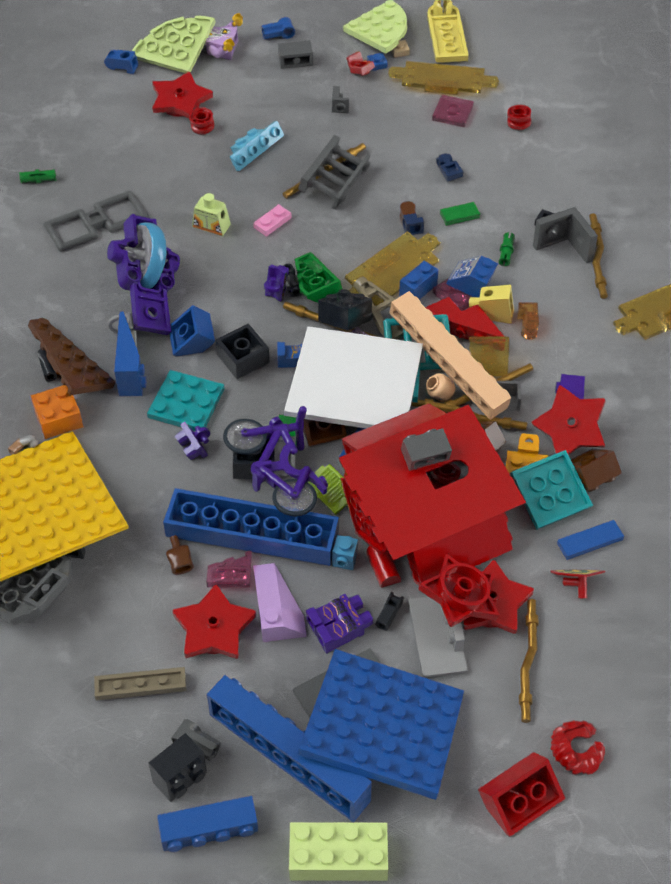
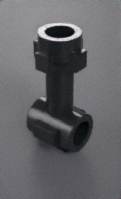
[283,264,301,297]

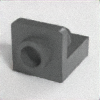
[332,86,349,113]

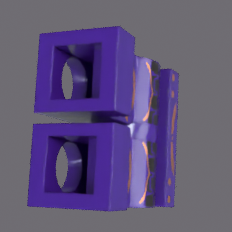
[306,594,373,654]

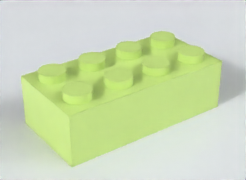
[289,822,388,881]

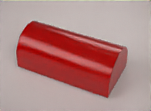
[366,546,401,588]

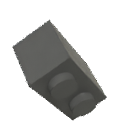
[278,40,313,69]
[401,428,452,471]

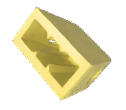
[469,285,514,324]

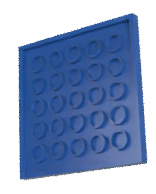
[298,649,464,800]

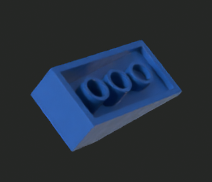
[114,311,147,396]

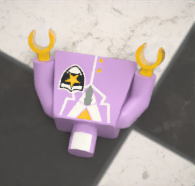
[205,13,243,60]

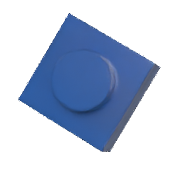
[367,53,388,71]

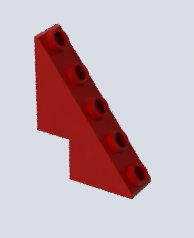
[425,297,506,351]

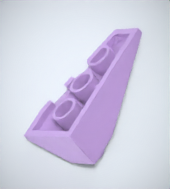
[253,563,307,642]

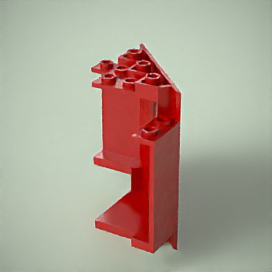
[339,403,526,586]

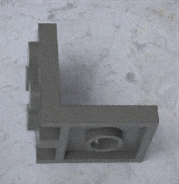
[533,207,598,263]

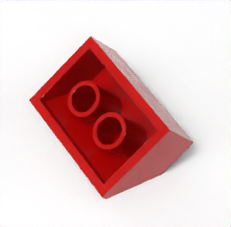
[478,752,566,837]

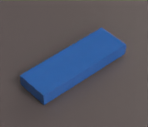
[557,520,624,560]

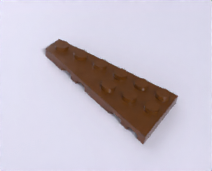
[28,318,116,396]

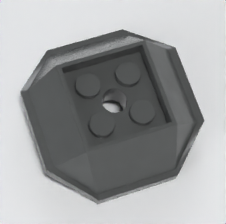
[0,555,72,626]

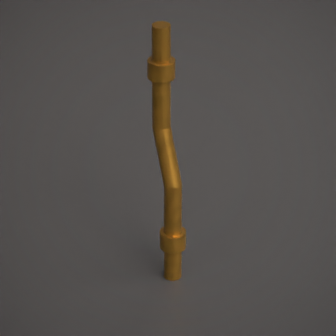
[589,213,608,299]
[411,399,528,430]
[519,599,539,723]

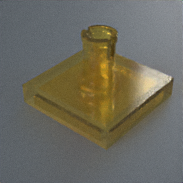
[469,336,509,376]

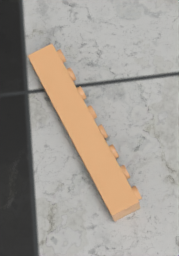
[390,291,511,420]

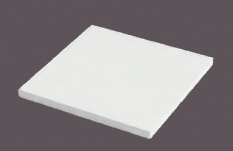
[284,327,423,428]

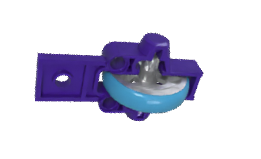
[107,214,180,335]

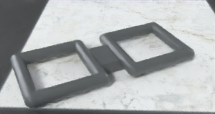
[44,190,148,251]

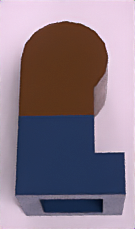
[400,201,424,236]

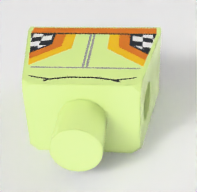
[192,193,231,236]

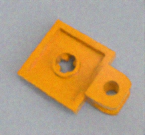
[506,433,548,474]

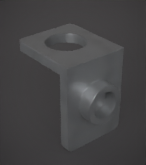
[497,381,521,411]

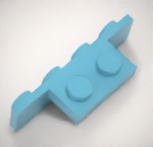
[230,121,284,171]

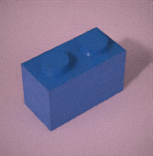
[399,260,439,300]

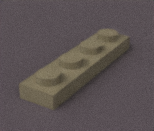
[94,667,187,701]

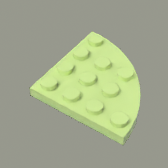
[343,0,407,54]
[132,16,216,73]

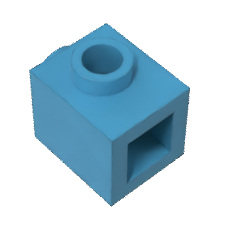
[332,535,358,571]

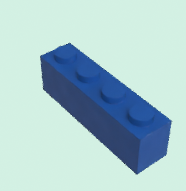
[157,796,258,852]

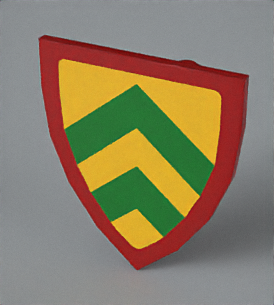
[550,569,605,598]

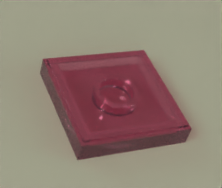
[432,95,474,128]

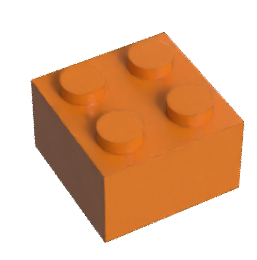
[30,385,83,439]

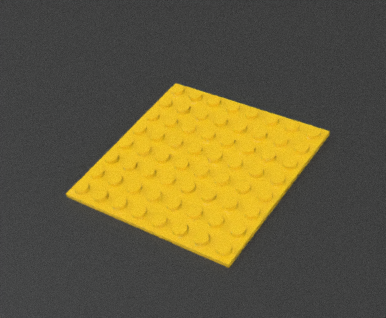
[0,431,129,582]

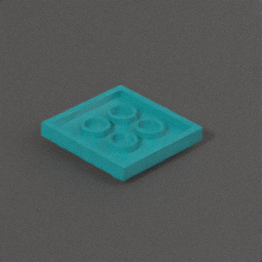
[147,370,225,431]
[510,450,593,530]

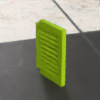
[308,464,347,515]

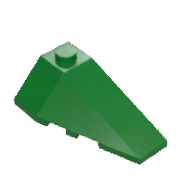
[295,252,343,303]

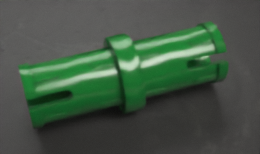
[19,169,56,183]
[498,232,515,267]

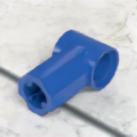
[261,17,295,40]

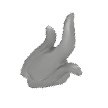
[108,312,137,348]

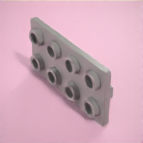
[408,597,467,678]

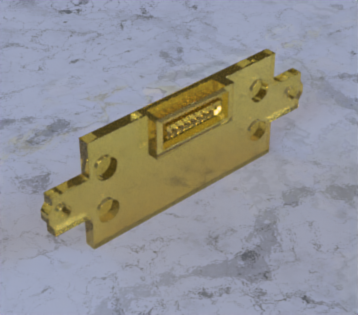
[388,61,499,95]
[345,231,440,306]
[613,284,671,340]

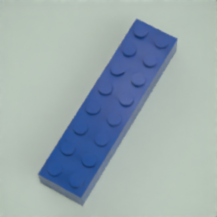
[163,488,339,566]
[207,675,372,823]

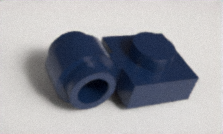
[436,153,464,182]

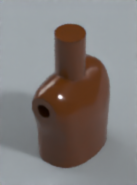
[166,535,194,575]

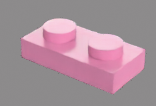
[253,204,292,237]

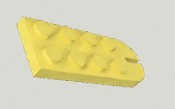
[427,0,469,63]

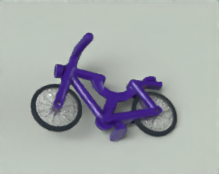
[223,406,328,517]

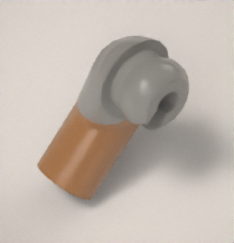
[8,434,39,455]

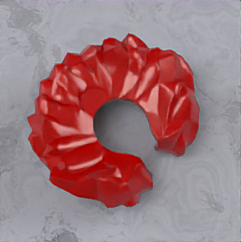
[550,720,605,775]

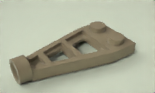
[353,276,404,340]

